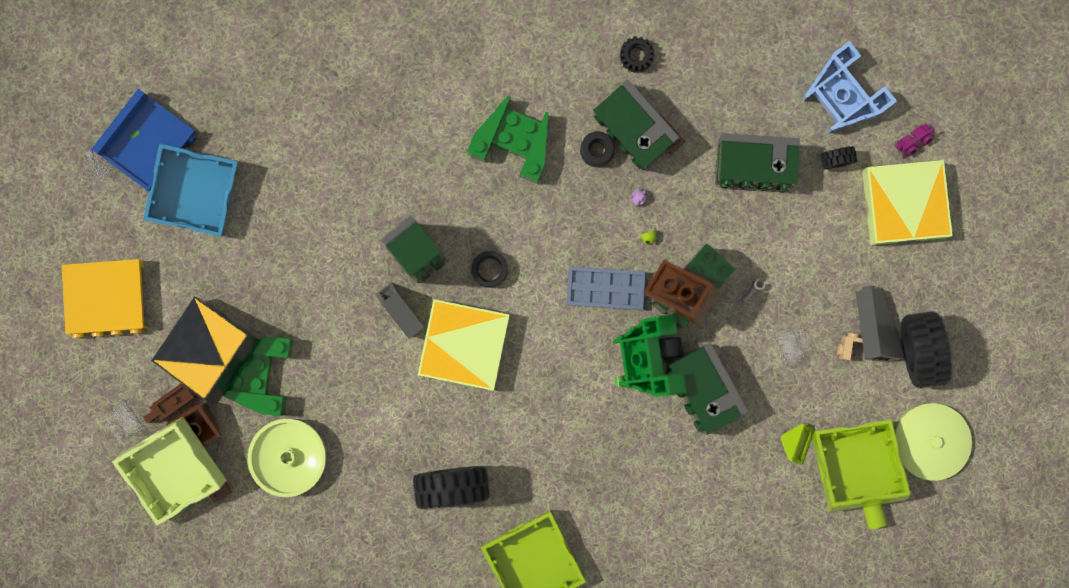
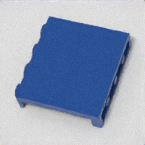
[91,89,197,192]

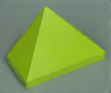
[780,424,814,465]

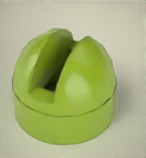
[641,230,657,245]

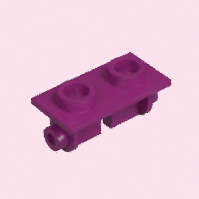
[895,124,935,159]

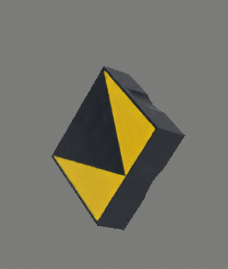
[151,296,260,405]

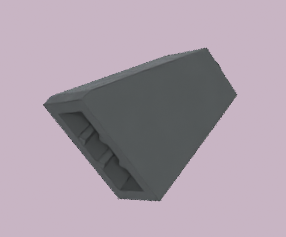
[376,282,424,339]

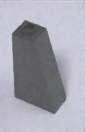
[856,286,904,363]

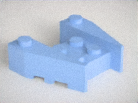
[802,41,897,133]

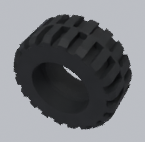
[901,311,952,389]
[413,466,490,509]

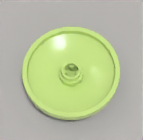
[895,403,972,481]
[248,419,327,497]

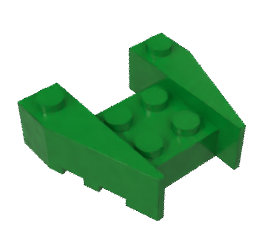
[467,96,549,184]
[612,314,687,397]
[223,337,294,416]

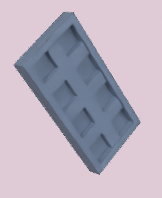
[566,267,646,310]

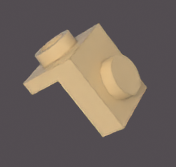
[837,333,862,360]

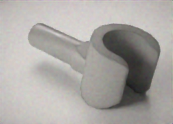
[742,279,766,303]

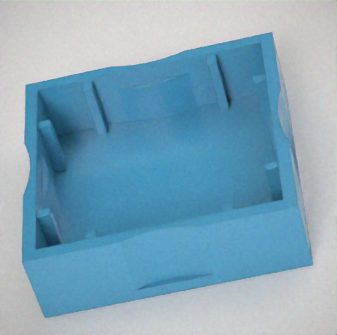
[143,144,238,237]

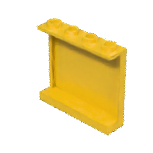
[62,259,148,338]

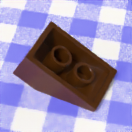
[643,260,719,326]

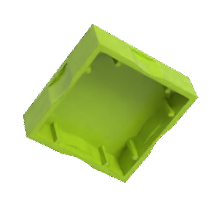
[812,419,911,512]
[481,510,586,588]

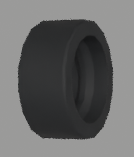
[472,251,508,288]

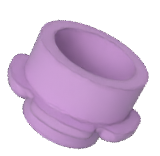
[630,188,647,206]

